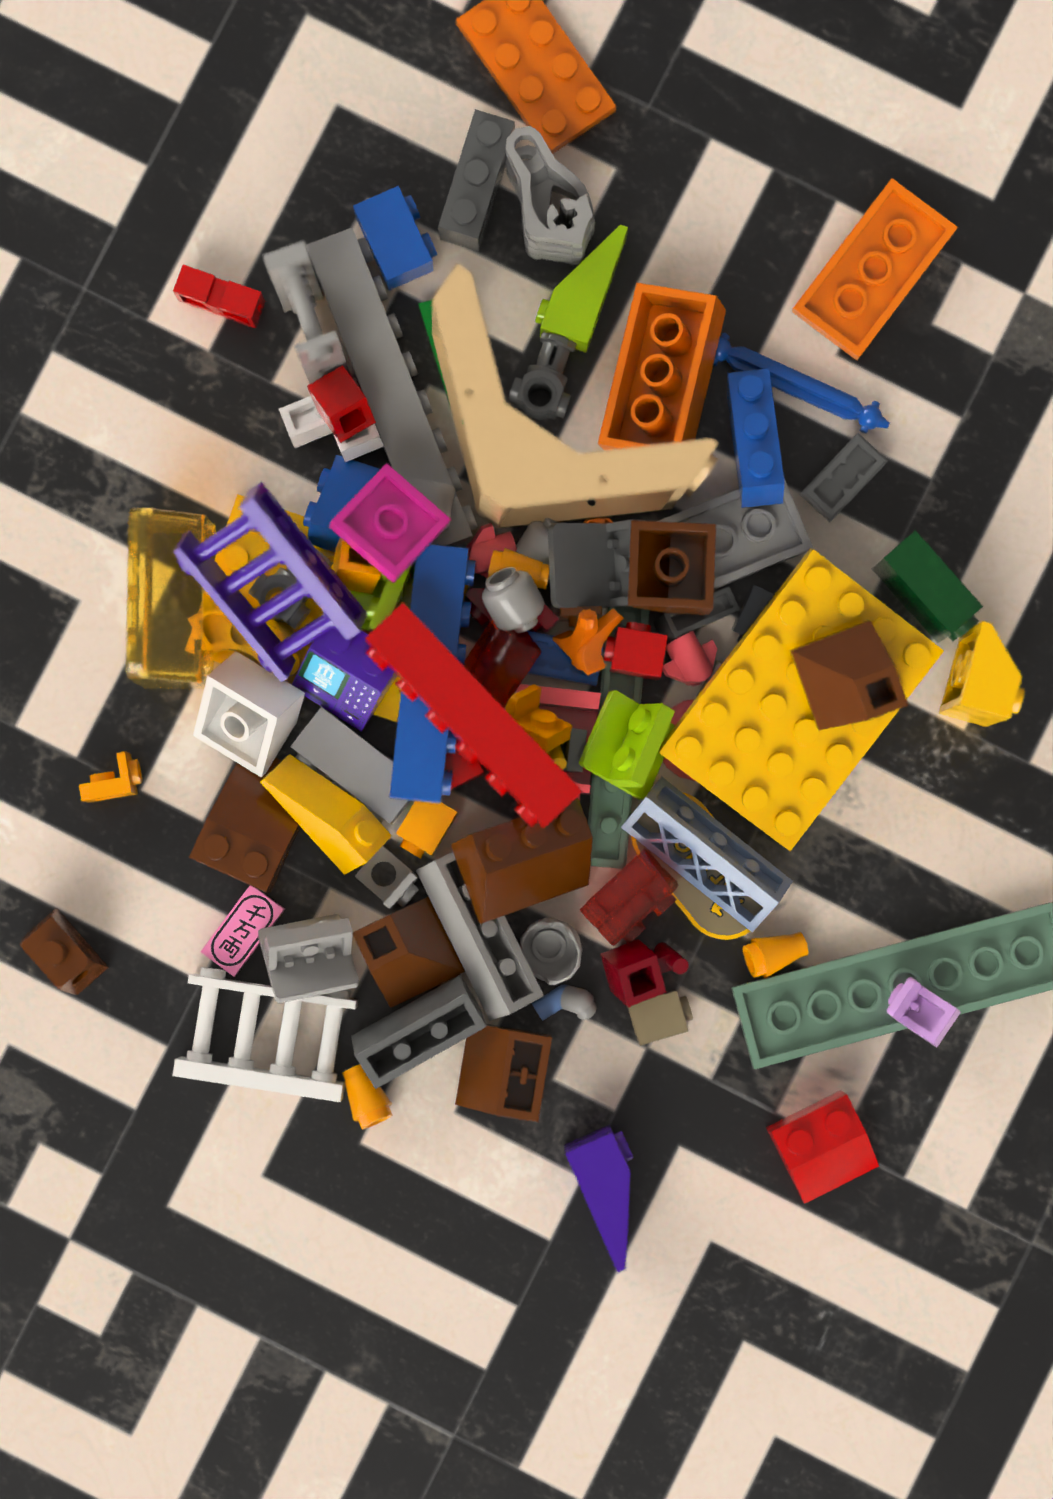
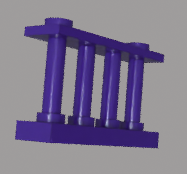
[173,482,368,682]

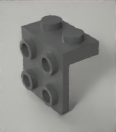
[548,520,645,608]

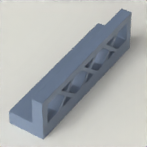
[621,776,793,932]

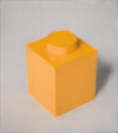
[333,537,381,594]
[396,801,459,859]

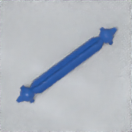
[713,333,890,434]

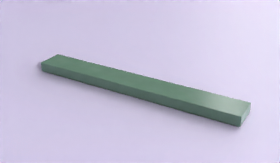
[588,606,649,869]

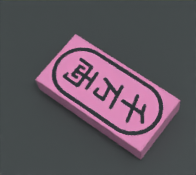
[201,885,285,977]

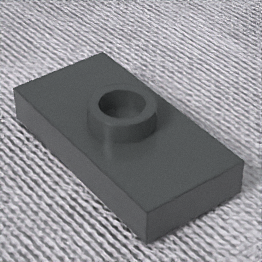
[800,433,888,522]

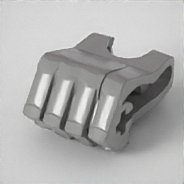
[505,126,595,265]

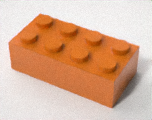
[598,282,726,451]

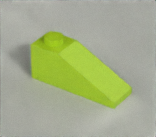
[535,225,628,353]

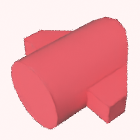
[465,523,517,578]
[662,631,718,687]

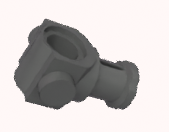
[508,332,577,420]
[249,549,333,629]

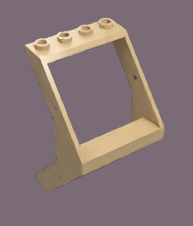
[432,263,719,529]

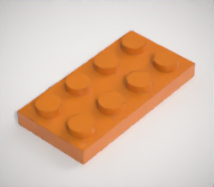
[456,0,616,154]
[791,178,958,360]

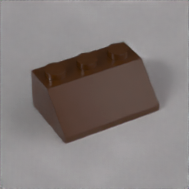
[450,798,593,924]

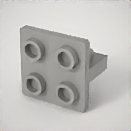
[258,914,359,1003]

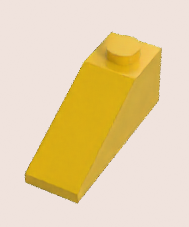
[260,754,392,875]

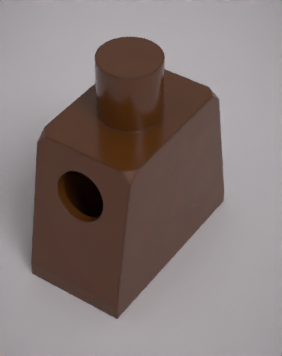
[20,908,109,995]

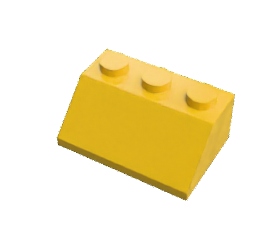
[938,621,1024,727]

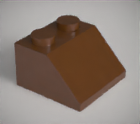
[628,520,716,615]

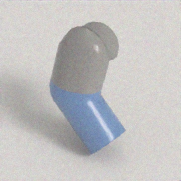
[532,984,597,1021]

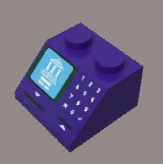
[292,629,397,732]

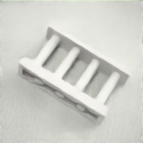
[172,967,359,1102]

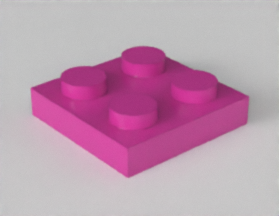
[329,463,451,583]

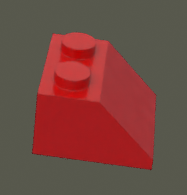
[766,1090,879,1204]

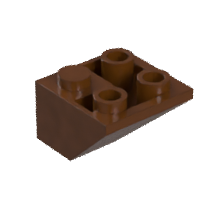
[790,620,908,730]
[352,897,465,1008]

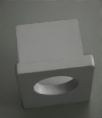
[355,846,419,909]

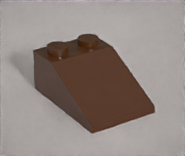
[189,758,301,893]

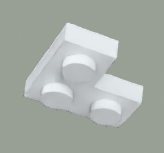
[279,378,384,462]

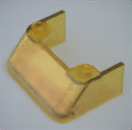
[126,508,216,689]

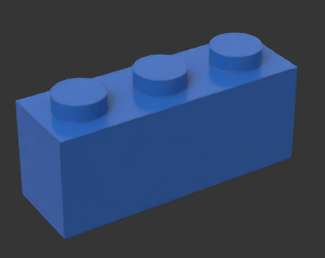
[727,368,785,508]

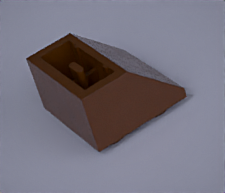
[455,1024,552,1122]

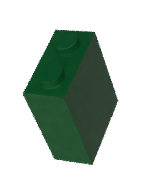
[872,530,983,643]

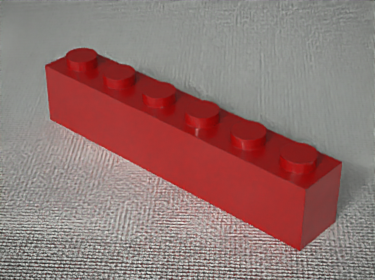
[365,603,583,828]

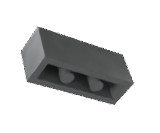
[438,109,515,252]
[351,974,487,1089]

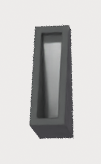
[653,586,740,644]

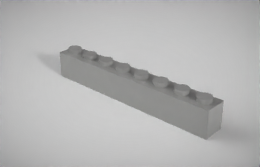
[306,227,478,547]

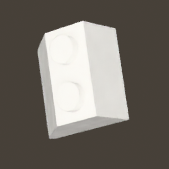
[193,651,305,777]

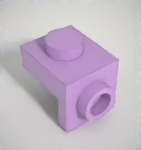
[887,977,961,1047]

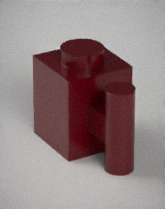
[600,939,689,1007]

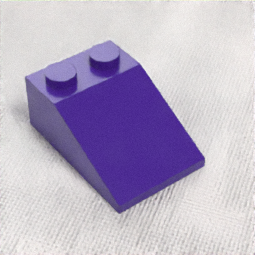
[564,1124,633,1273]

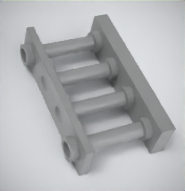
[262,241,350,384]

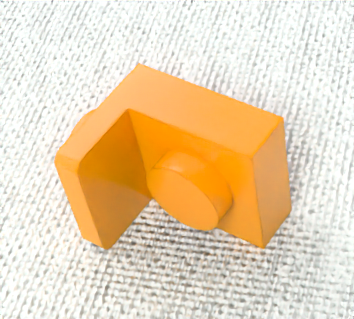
[506,684,572,753]
[79,751,142,803]

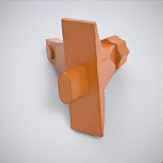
[552,609,624,675]

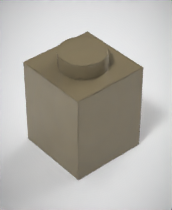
[628,989,693,1046]

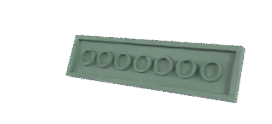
[731,901,1053,1069]

